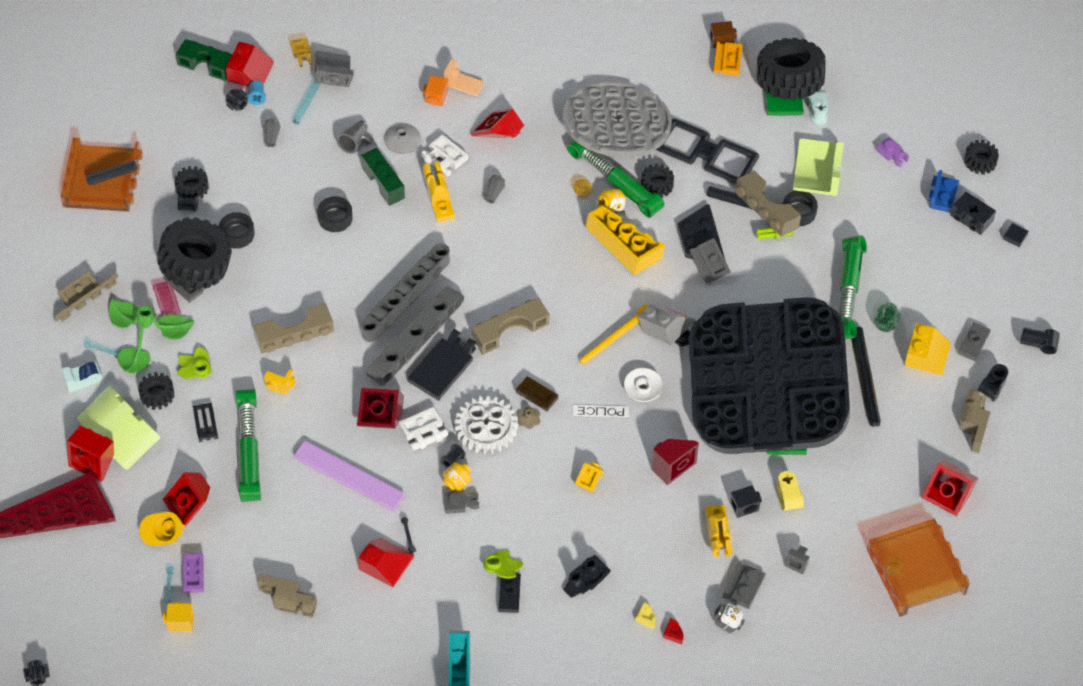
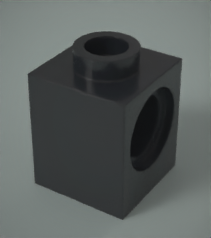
[729,485,762,518]

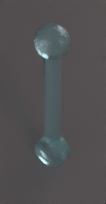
[84,341,120,358]
[163,566,174,604]

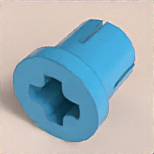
[248,81,266,105]

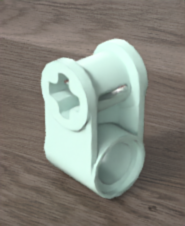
[807,90,829,125]

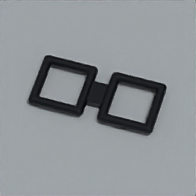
[656,118,759,184]

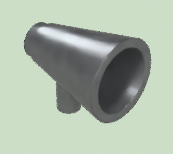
[336,120,374,154]

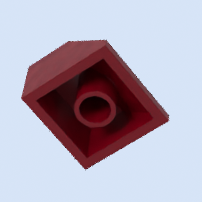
[357,388,404,429]
[652,439,699,485]

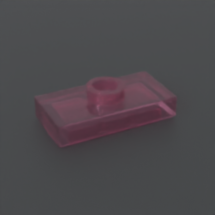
[152,281,181,317]

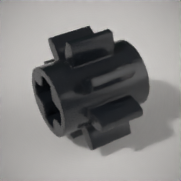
[226,88,248,111]
[23,660,50,686]

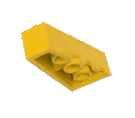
[586,206,665,275]

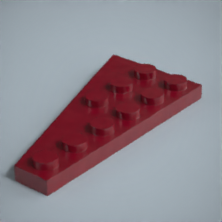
[0,472,116,538]

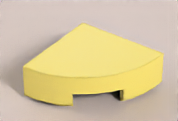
[635,602,656,629]

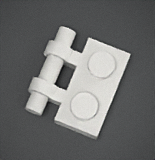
[420,135,468,177]
[399,407,449,451]

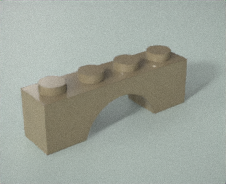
[735,171,801,237]
[471,297,550,355]
[253,303,334,354]

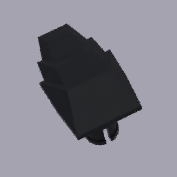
[563,555,611,598]

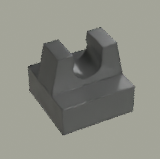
[785,546,810,574]

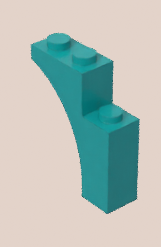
[448,631,470,686]

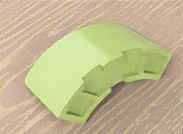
[793,139,844,196]
[76,385,161,470]

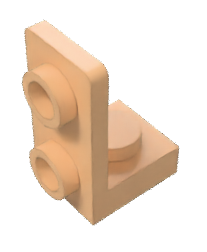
[444,59,484,96]

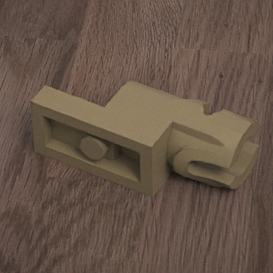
[960,390,991,453]
[257,574,317,617]

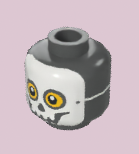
[713,602,745,633]

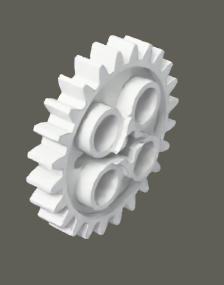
[455,396,518,454]

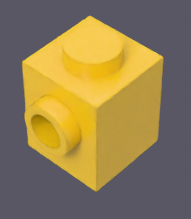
[163,602,194,631]

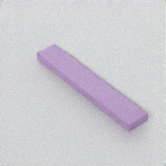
[294,441,405,511]

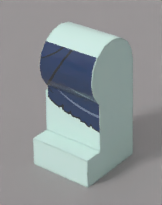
[62,362,102,393]

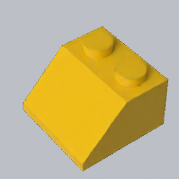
[905,323,951,375]

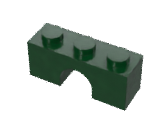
[176,39,232,81]
[361,147,405,206]

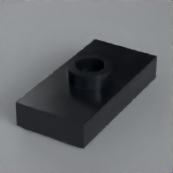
[499,573,521,613]

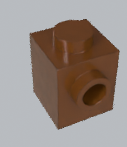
[710,21,737,48]

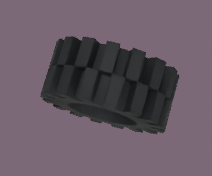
[964,140,999,175]
[641,163,674,198]
[174,166,209,200]
[138,372,175,410]

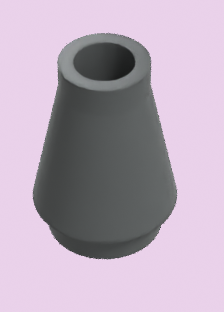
[263,119,281,147]
[484,175,505,204]

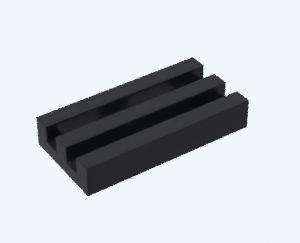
[193,403,218,442]

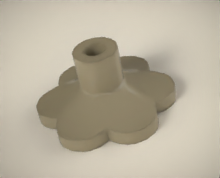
[517,407,540,429]

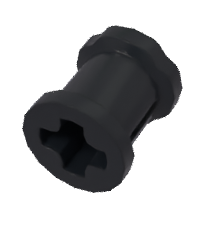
[177,194,198,212]
[440,444,466,468]

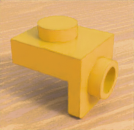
[264,369,296,395]

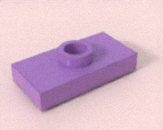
[183,553,204,593]

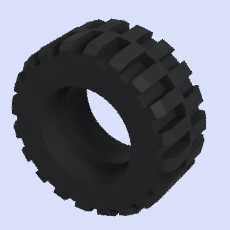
[757,37,826,100]
[157,217,232,290]

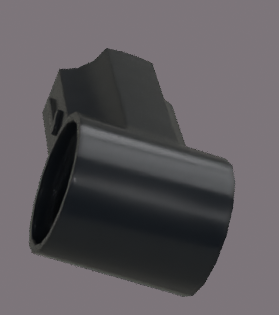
[1020,327,1060,355]

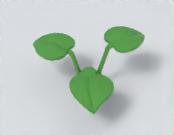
[109,299,194,373]

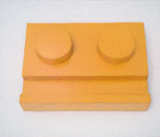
[714,42,743,76]

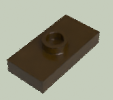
[516,376,559,412]

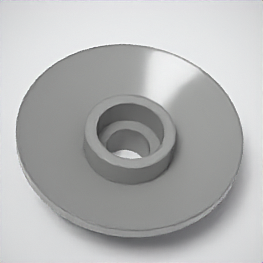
[384,124,421,154]

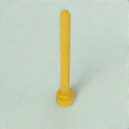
[580,304,648,364]

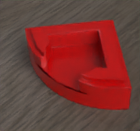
[663,618,684,644]

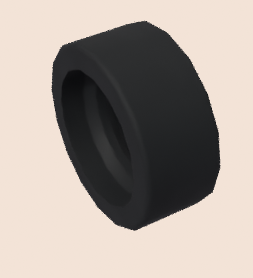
[783,190,818,226]
[317,196,353,232]
[219,212,255,249]

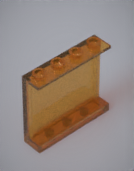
[60,138,143,212]
[866,518,970,617]

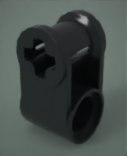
[977,364,1009,402]

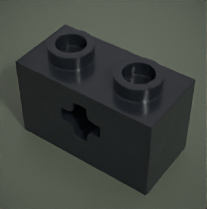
[950,191,996,235]

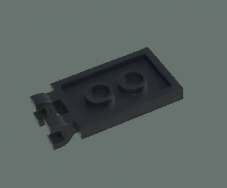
[407,328,476,401]

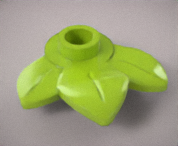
[177,347,212,379]
[483,550,523,579]

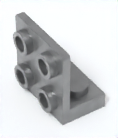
[314,51,354,88]

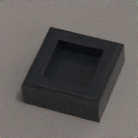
[1003,223,1029,247]

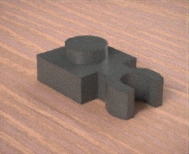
[444,491,479,514]

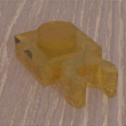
[290,37,312,67]

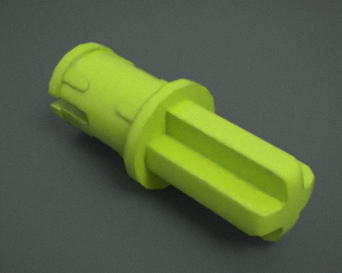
[756,227,794,240]

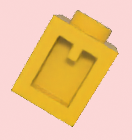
[574,462,605,493]

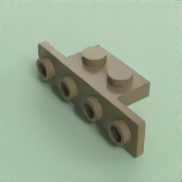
[54,271,119,322]

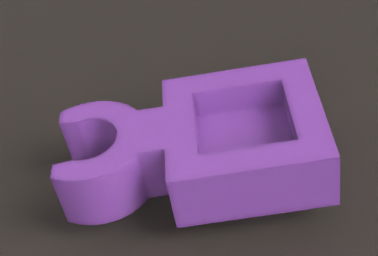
[876,137,909,167]

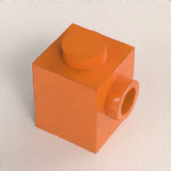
[423,75,448,106]

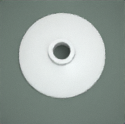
[624,368,663,402]

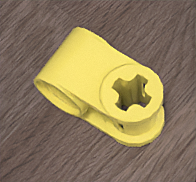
[776,471,804,511]

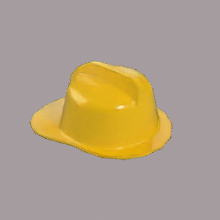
[139,512,186,546]

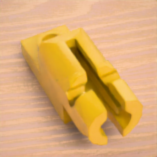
[423,162,455,222]
[705,505,733,558]

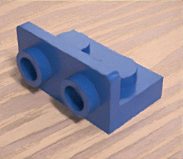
[928,170,959,213]

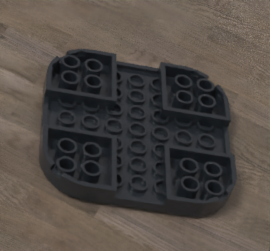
[689,297,850,454]

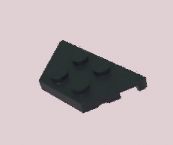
[677,204,726,261]

